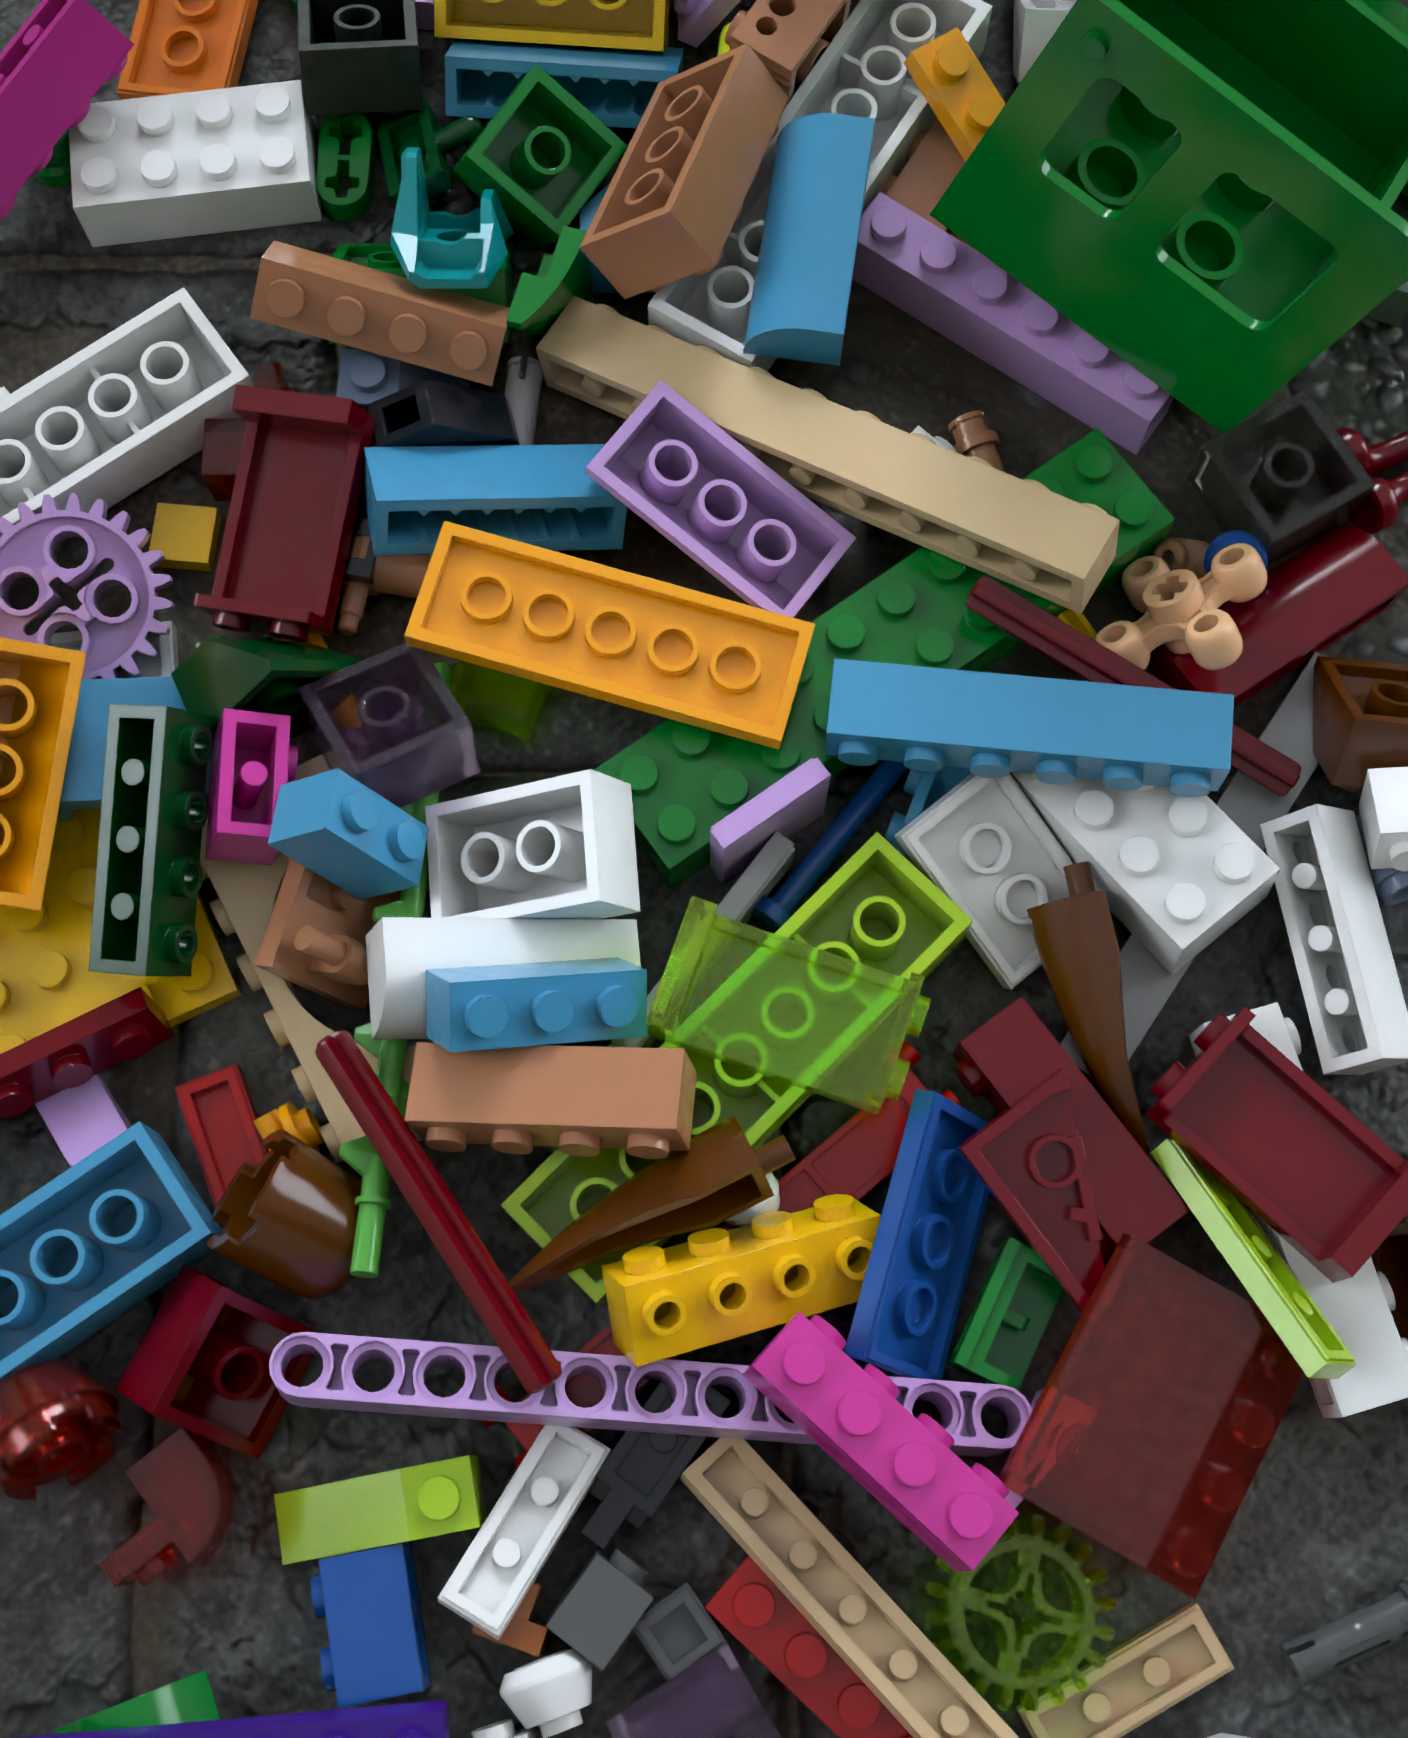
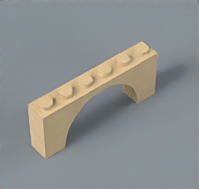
[200,754,435,1163]

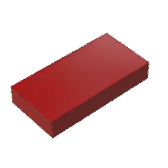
[175,1064,270,1209]

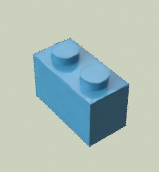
[268,768,429,900]

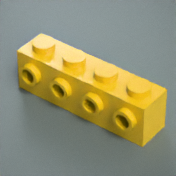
[601,1194,881,1367]

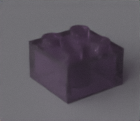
[298,642,481,808]

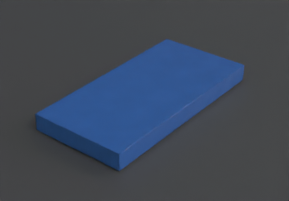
[844,1089,990,1380]

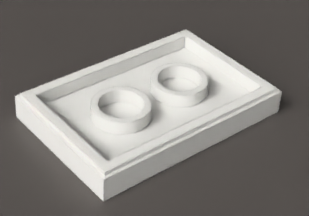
[893,773,1074,990]

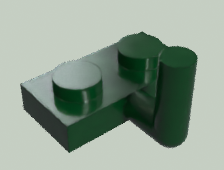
[376,101,484,205]

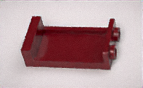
[193,384,376,642]
[1145,1007,1408,1283]

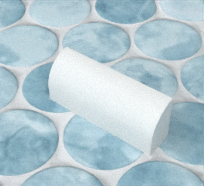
[365,917,641,1040]

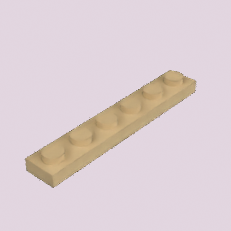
[680,1438,1019,1738]

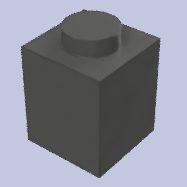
[546,1548,654,1671]

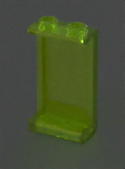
[646,896,931,1114]

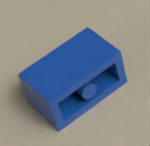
[311,1541,432,1708]

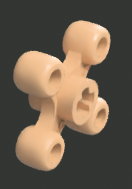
[1095,543,1268,670]

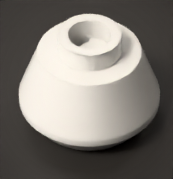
[499,1648,592,1738]

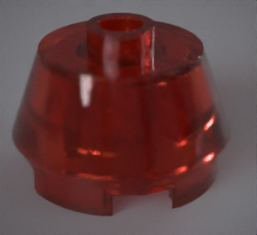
[0,1359,122,1500]

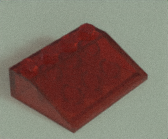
[998,1233,1304,1599]

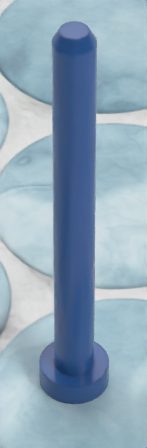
[752,760,907,933]

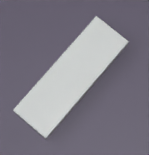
[438,1425,611,1640]

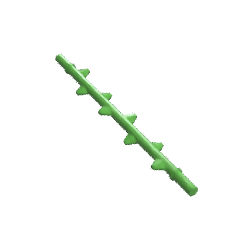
[339,662,469,1278]

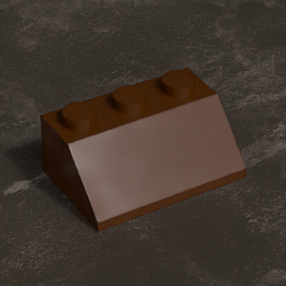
[1313,656,1408,792]

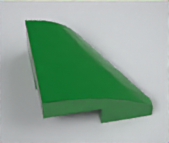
[506,225,593,338]

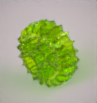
[924,1514,1116,1713]

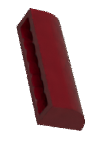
[1148,525,1408,710]

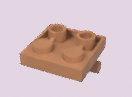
[254,858,401,1010]

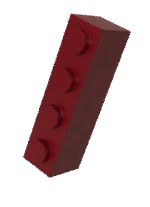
[952,996,1190,1265]

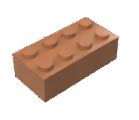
[580,43,789,299]

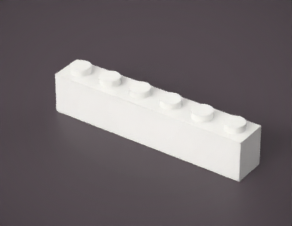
[1189,1002,1408,1419]

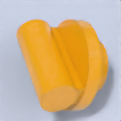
[253,1102,325,1153]

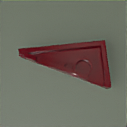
[957,1069,1118,1342]

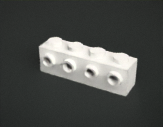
[1260,804,1408,1075]

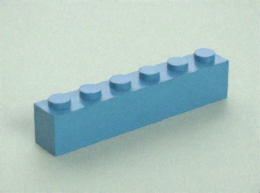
[826,659,1234,797]

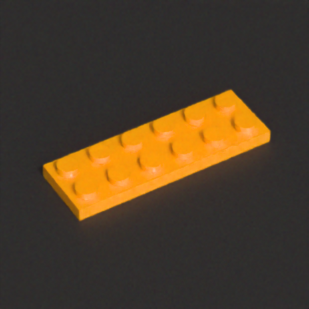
[404,521,815,750]

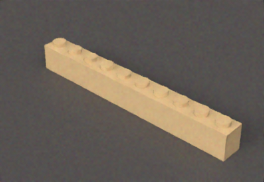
[536,296,1120,614]

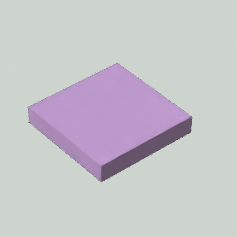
[710,757,831,884]

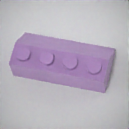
[584,380,856,618]

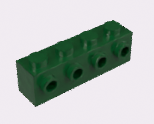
[88,704,213,976]

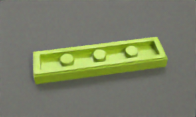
[1151,1138,1357,1379]

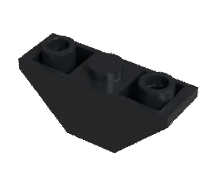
[356,380,520,515]

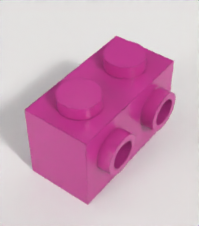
[205,708,298,866]

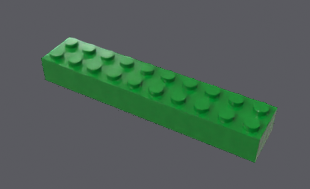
[594,428,1175,890]

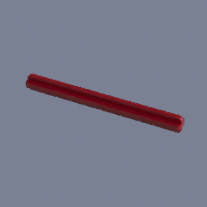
[965,576,1302,796]
[315,1029,562,1394]

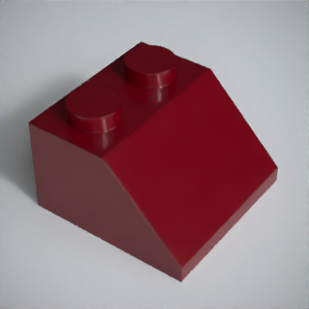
[115,1264,319,1460]

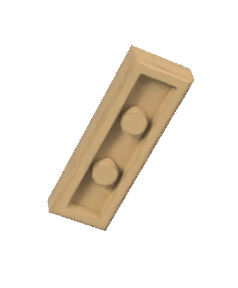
[1015,1602,1235,1738]

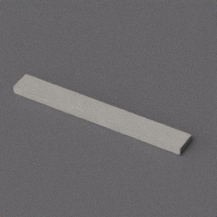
[1060,652,1322,1087]

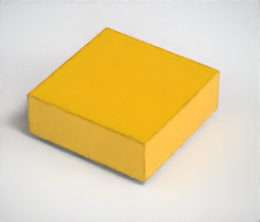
[149,503,222,572]

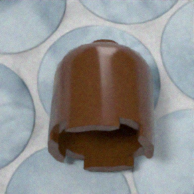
[206,1129,363,1299]

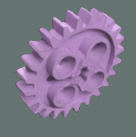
[0,493,175,679]

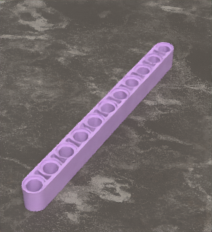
[269,1332,1033,1457]

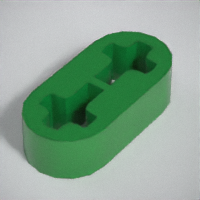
[316,113,376,222]

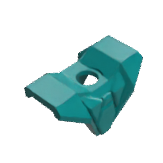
[390,147,514,289]

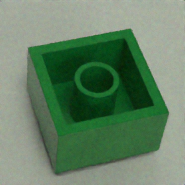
[450,64,628,251]

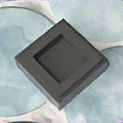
[633,1581,727,1685]

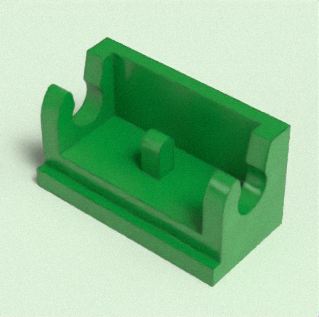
[947,1237,1063,1391]

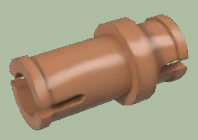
[948,410,1006,473]

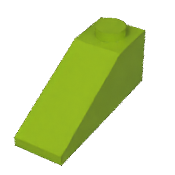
[274,1455,487,1565]

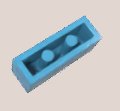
[426,957,647,1052]

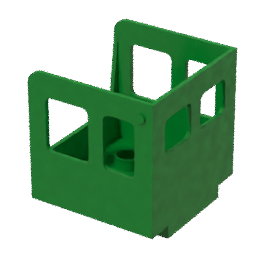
[929,0,1408,435]

